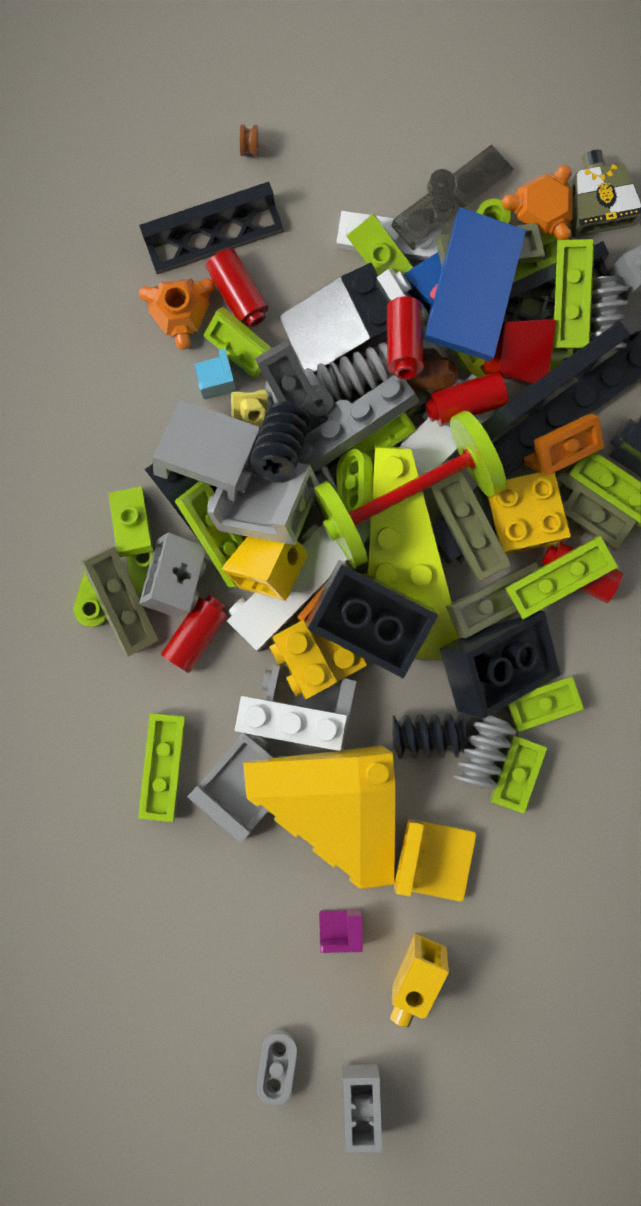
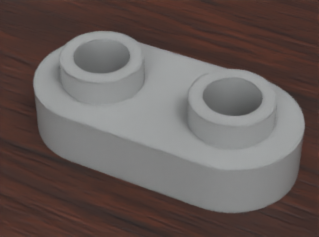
[256,1030,297,1106]

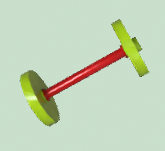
[313,410,507,569]

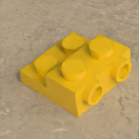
[269,618,367,699]

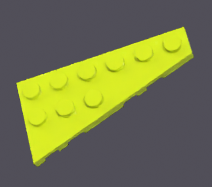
[368,446,459,661]

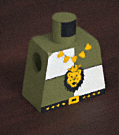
[570,149,641,238]

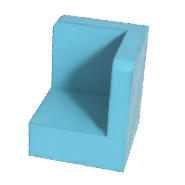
[194,349,236,399]

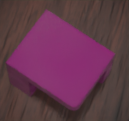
[319,909,363,953]

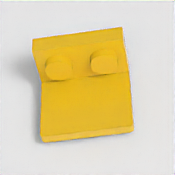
[487,472,571,555]
[394,818,476,902]

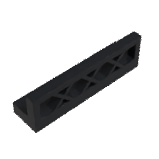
[139,181,284,275]
[505,241,609,321]

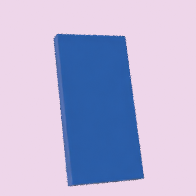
[423,207,526,362]

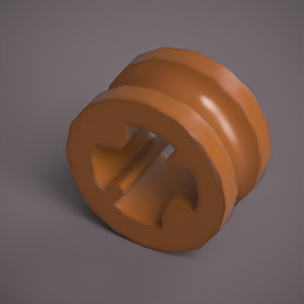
[240,124,259,157]

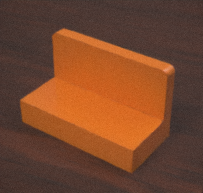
[523,413,604,475]

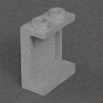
[153,399,260,502]
[207,463,319,545]
[261,664,356,751]
[187,733,285,844]

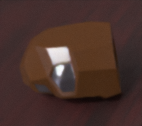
[405,348,459,390]

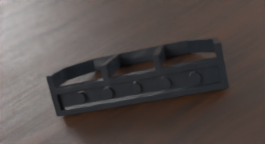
[482,310,641,477]

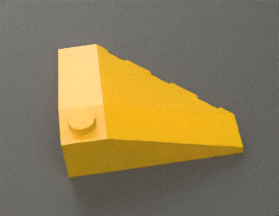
[243,745,395,889]

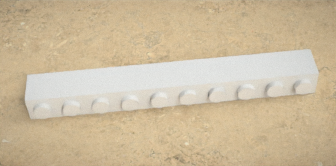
[227,374,498,652]

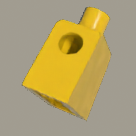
[221,536,307,601]
[390,933,449,1028]

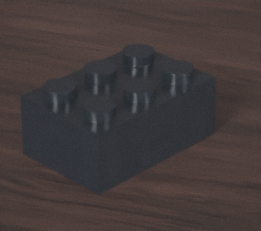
[306,559,438,679]

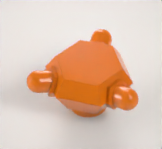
[502,165,573,240]
[139,278,215,350]

